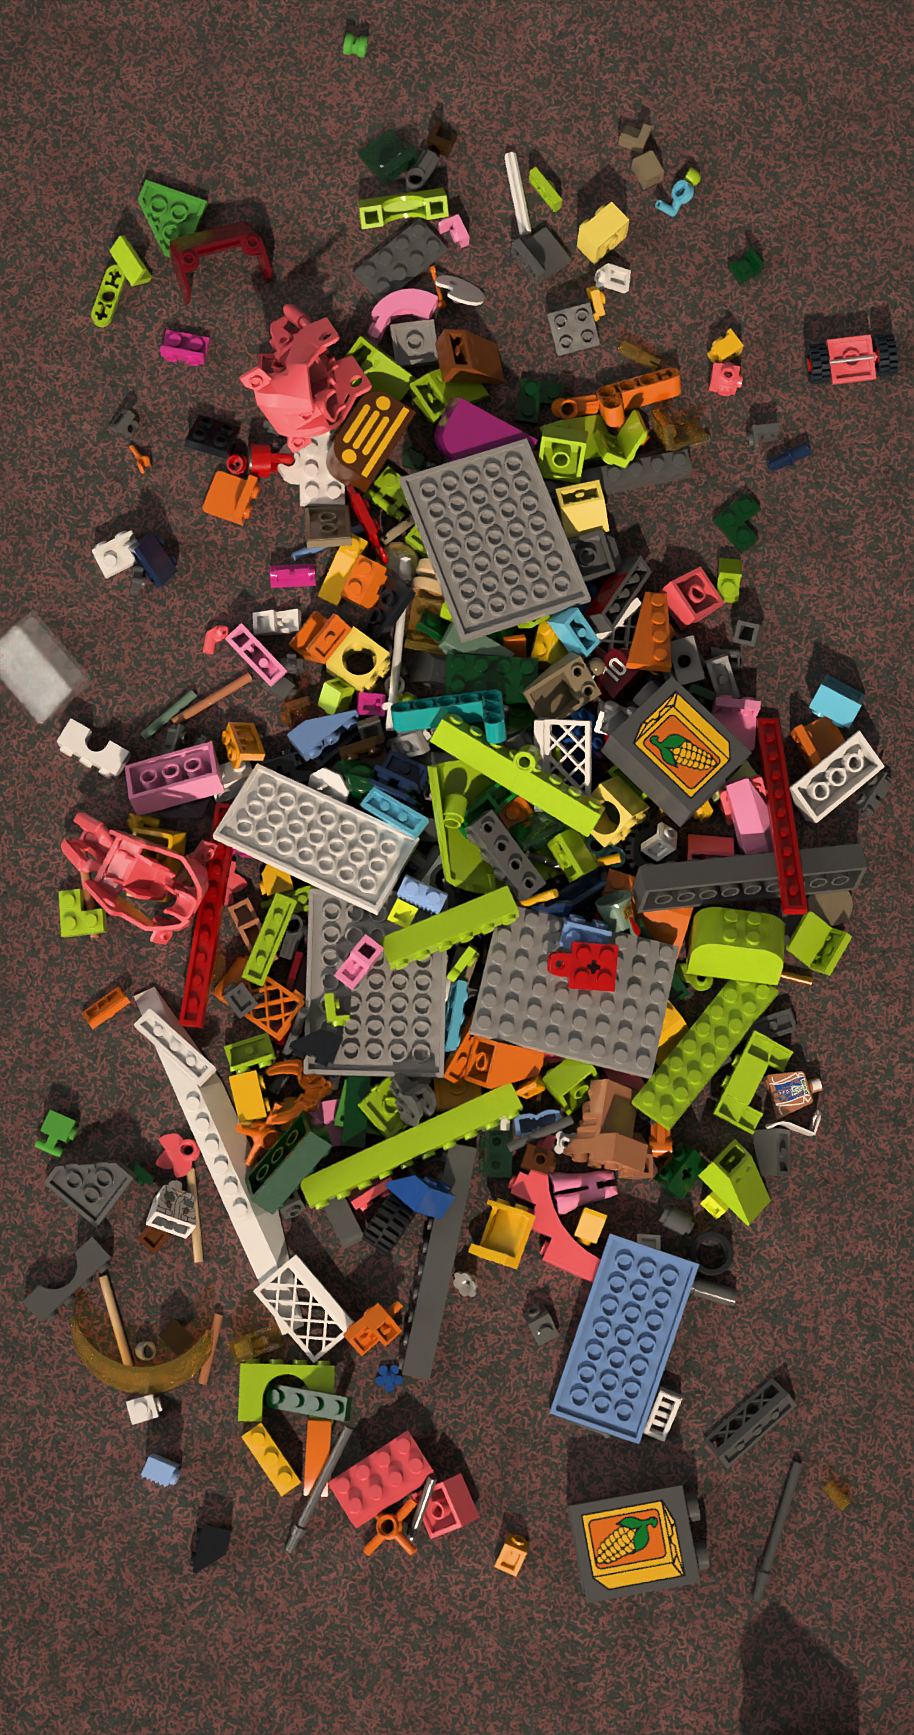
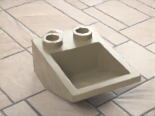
[522,652,605,726]

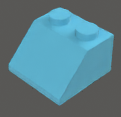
[809,674,866,728]

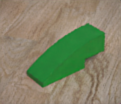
[458,781,517,839]

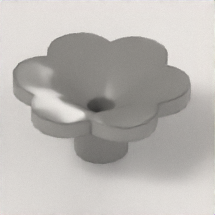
[453,1271,478,1297]

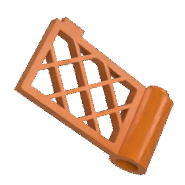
[212,955,306,1041]

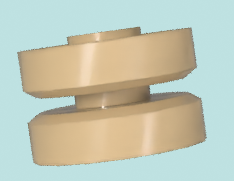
[410,558,445,607]

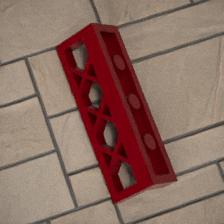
[270,951,307,1046]

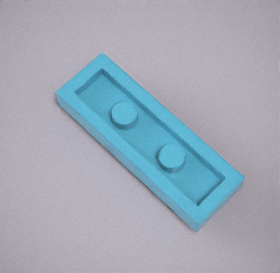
[360,787,429,840]
[444,980,468,1052]

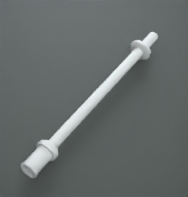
[382,557,414,731]

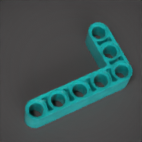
[390,689,507,744]

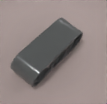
[324,1197,363,1250]

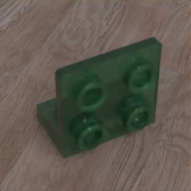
[358,129,418,187]

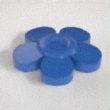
[376,1365,403,1392]

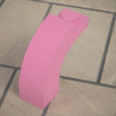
[368,289,438,346]

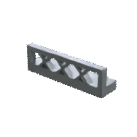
[703,1378,797,1469]

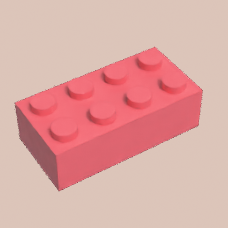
[328,1430,436,1528]

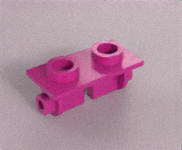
[270,564,316,588]

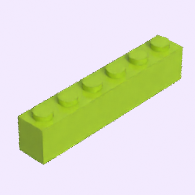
[378,886,519,970]

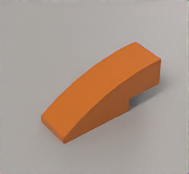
[304,1418,332,1496]

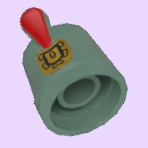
[595,890,641,936]

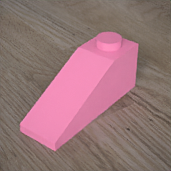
[225,623,287,687]

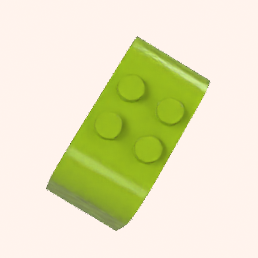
[686,907,785,986]

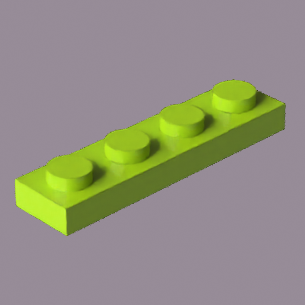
[241,892,297,987]

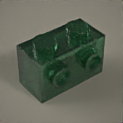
[479,1130,513,1179]

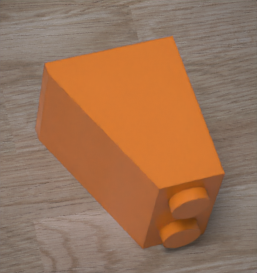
[464,1036,544,1089]

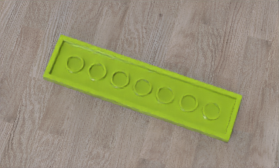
[632,979,779,1131]

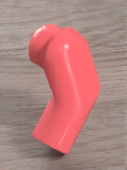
[203,625,229,654]

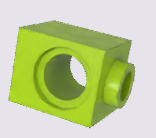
[318,677,355,715]

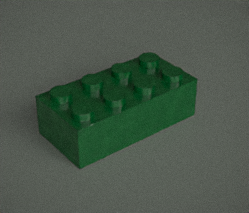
[444,653,538,709]
[245,1110,332,1215]

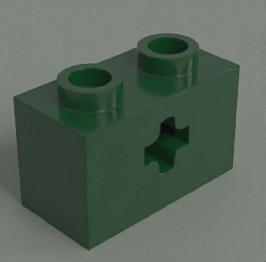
[653,1142,709,1200]

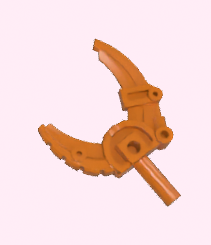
[264,1059,332,1124]

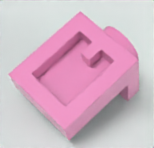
[438,214,469,248]

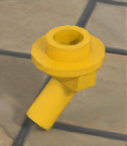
[127,813,160,832]

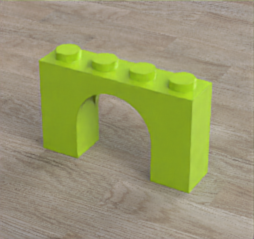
[238,1359,335,1424]

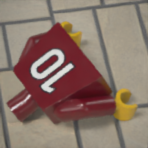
[591,647,658,707]

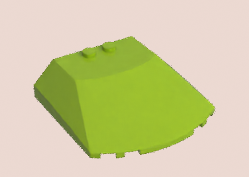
[427,746,570,894]

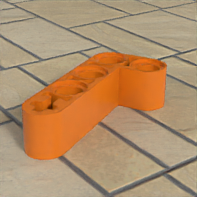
[597,368,682,427]

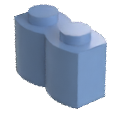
[513,1110,561,1137]

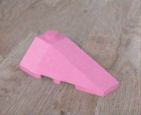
[725,776,774,856]

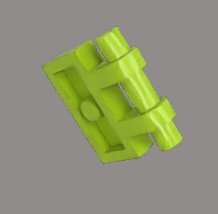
[365,467,410,522]

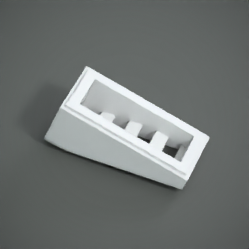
[643,1386,682,1442]

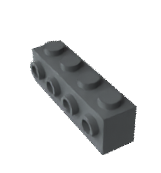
[464,809,546,901]

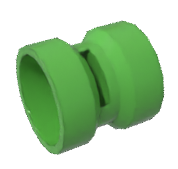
[343,32,369,58]

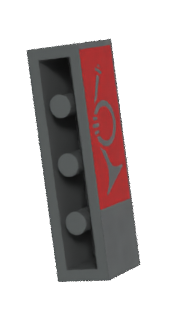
[583,555,652,634]

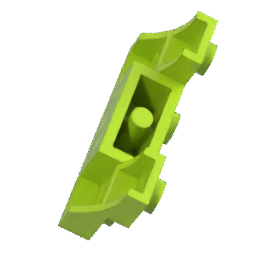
[712,1030,793,1135]

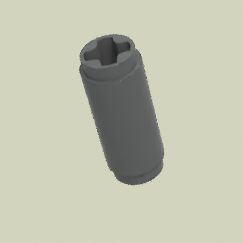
[690,1277,738,1306]

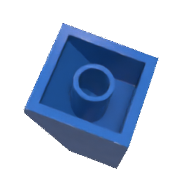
[385,1175,456,1219]

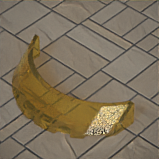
[70,1316,214,1394]

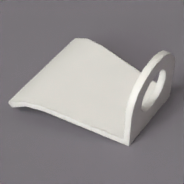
[765,1110,821,1136]

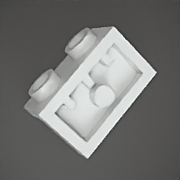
[92,530,137,579]

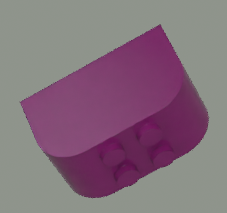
[434,397,538,462]

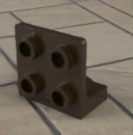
[338,734,388,767]

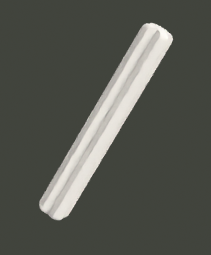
[505,152,531,235]

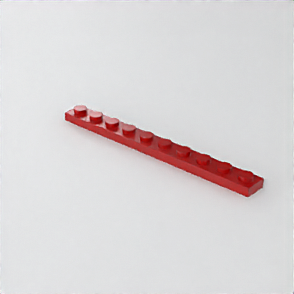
[756,718,808,914]
[179,803,233,1028]

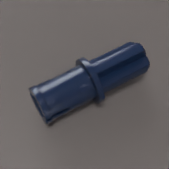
[767,442,811,472]

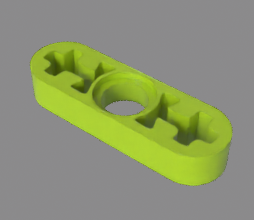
[91,265,126,327]

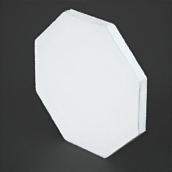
[308,767,349,804]

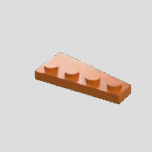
[625,592,672,672]

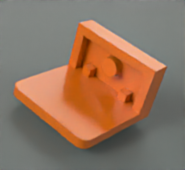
[202,471,261,526]

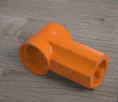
[551,394,599,419]
[647,1119,672,1158]

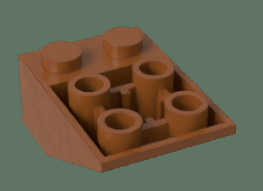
[435,329,505,384]

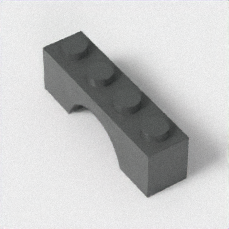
[22,1237,113,1323]

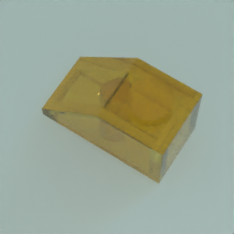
[227,1324,285,1365]

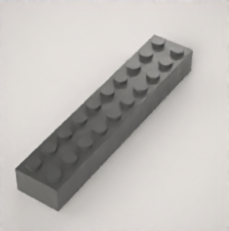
[632,843,868,913]

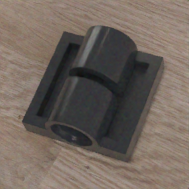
[184,415,241,459]

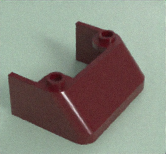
[169,221,272,305]

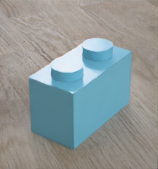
[547,607,601,657]

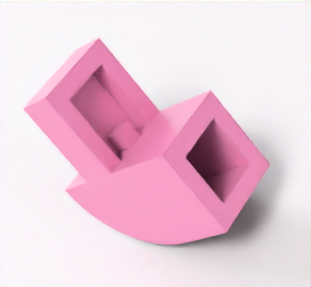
[334,934,384,990]

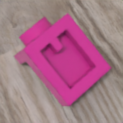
[357,692,388,721]

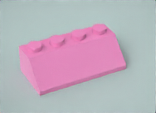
[125,741,225,816]

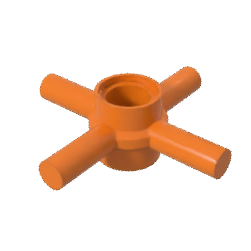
[235,1101,284,1167]
[362,1497,418,1556]

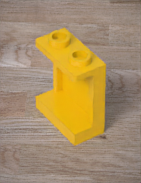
[468,1198,536,1269]

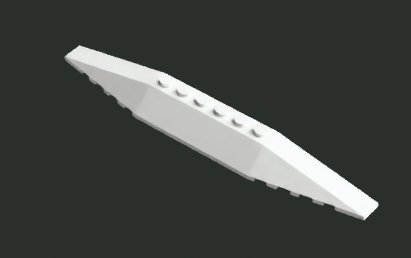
[134,987,304,1335]

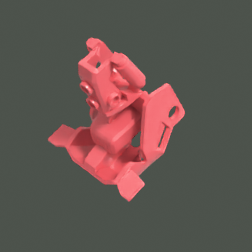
[239,304,372,453]
[61,812,217,945]

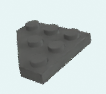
[44,1160,137,1228]

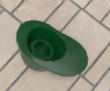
[331,759,379,799]

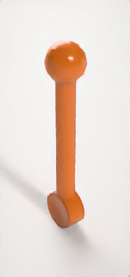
[430,265,447,309]

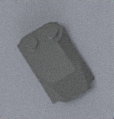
[567,529,622,582]

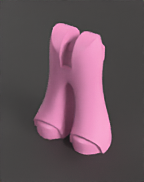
[548,1170,618,1216]

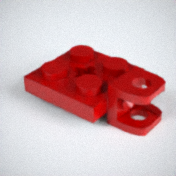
[547,941,619,992]

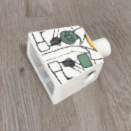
[146,1180,197,1239]

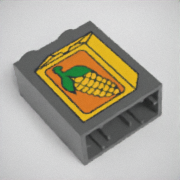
[601,677,752,827]
[567,1484,710,1603]

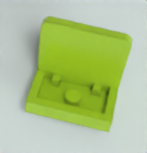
[593,410,647,468]
[786,911,852,976]
[224,1033,276,1075]

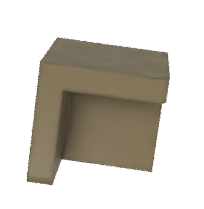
[618,124,652,154]
[631,151,664,189]

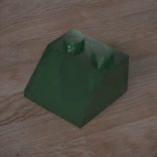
[507,811,565,854]

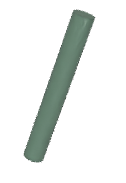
[140,690,197,740]

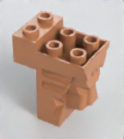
[563,1079,648,1176]

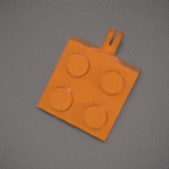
[343,1300,404,1356]

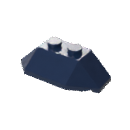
[526,866,607,918]

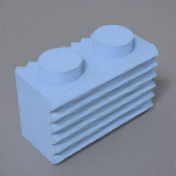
[397,875,448,915]
[141,1453,181,1487]

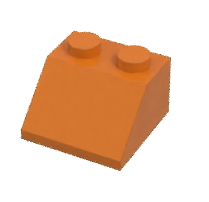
[340,554,387,612]

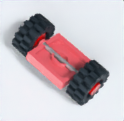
[805,334,899,385]

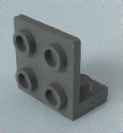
[511,227,571,286]
[545,297,600,356]

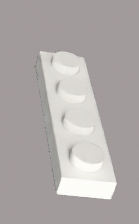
[134,1008,216,1087]

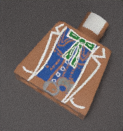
[764,1071,822,1120]

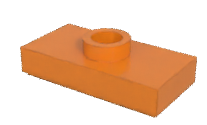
[81,986,130,1029]

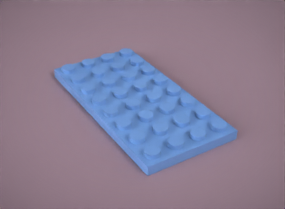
[549,1233,699,1444]

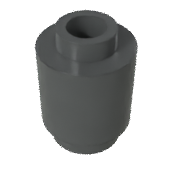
[659,1205,695,1237]

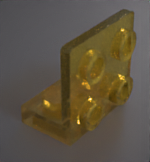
[651,409,709,451]
[404,596,452,655]

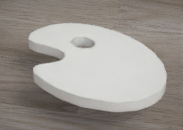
[435,275,485,305]

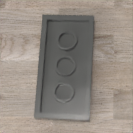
[354,218,448,302]

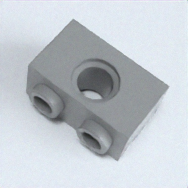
[670,635,706,686]

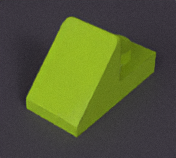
[716,558,742,604]

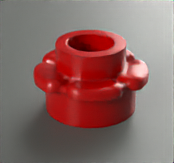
[227,453,248,475]

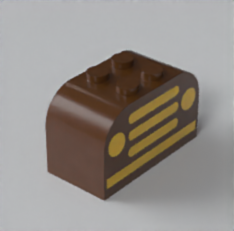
[326,391,416,497]

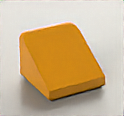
[516,1074,546,1099]

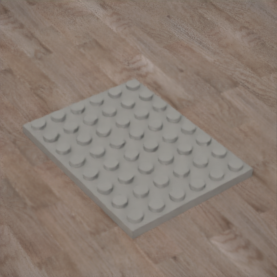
[399,438,591,643]
[303,889,448,1078]
[469,906,679,1079]

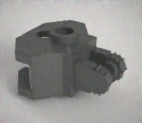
[389,1072,437,1127]

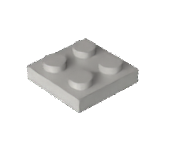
[390,319,439,368]

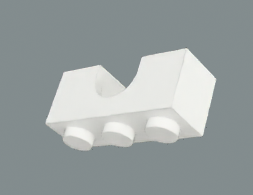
[57,719,131,779]

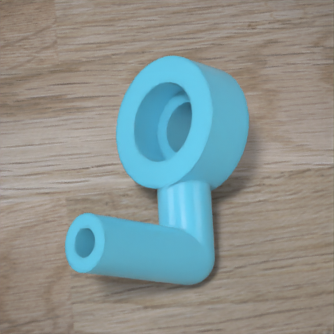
[655,180,694,216]

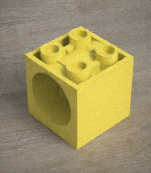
[326,626,391,694]
[591,776,650,847]

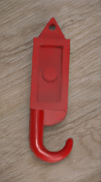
[346,485,389,565]

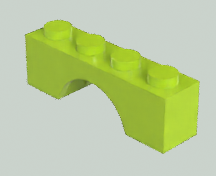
[357,188,449,229]

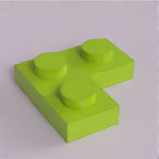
[59,889,107,938]

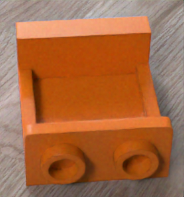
[289,611,352,664]

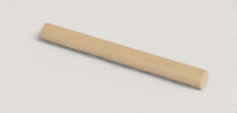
[186,1168,204,1263]
[99,1275,134,1368]

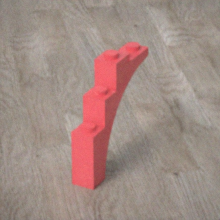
[508,1134,601,1283]

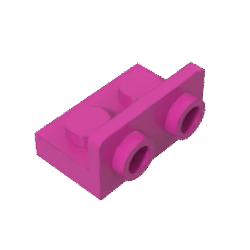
[160,329,210,366]

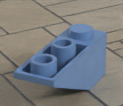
[287,710,360,762]

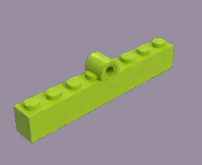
[430,712,605,837]

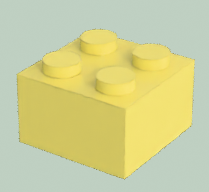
[577,202,630,265]

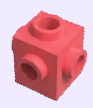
[709,362,743,396]

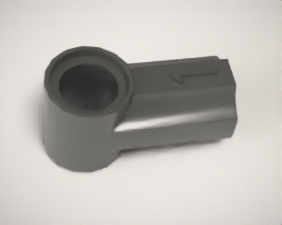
[405,150,440,193]
[276,914,308,961]

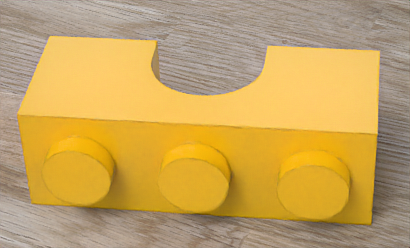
[241,1423,302,1496]

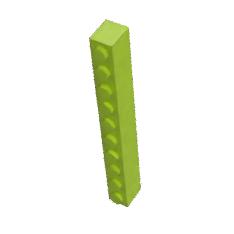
[300,1083,523,1210]

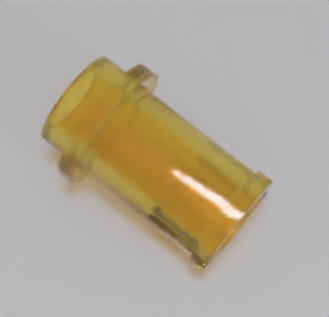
[821,1480,851,1511]

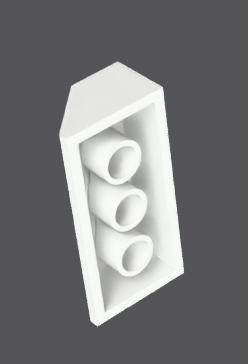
[789,731,885,823]

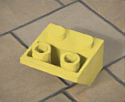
[555,480,609,539]

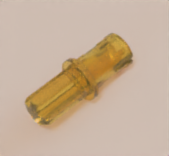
[618,341,662,372]

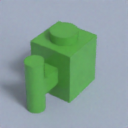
[34,1110,79,1158]

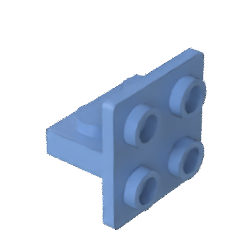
[558,914,613,949]

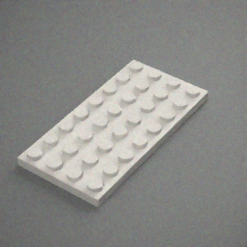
[213,764,420,915]

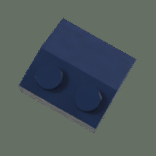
[128,533,178,587]

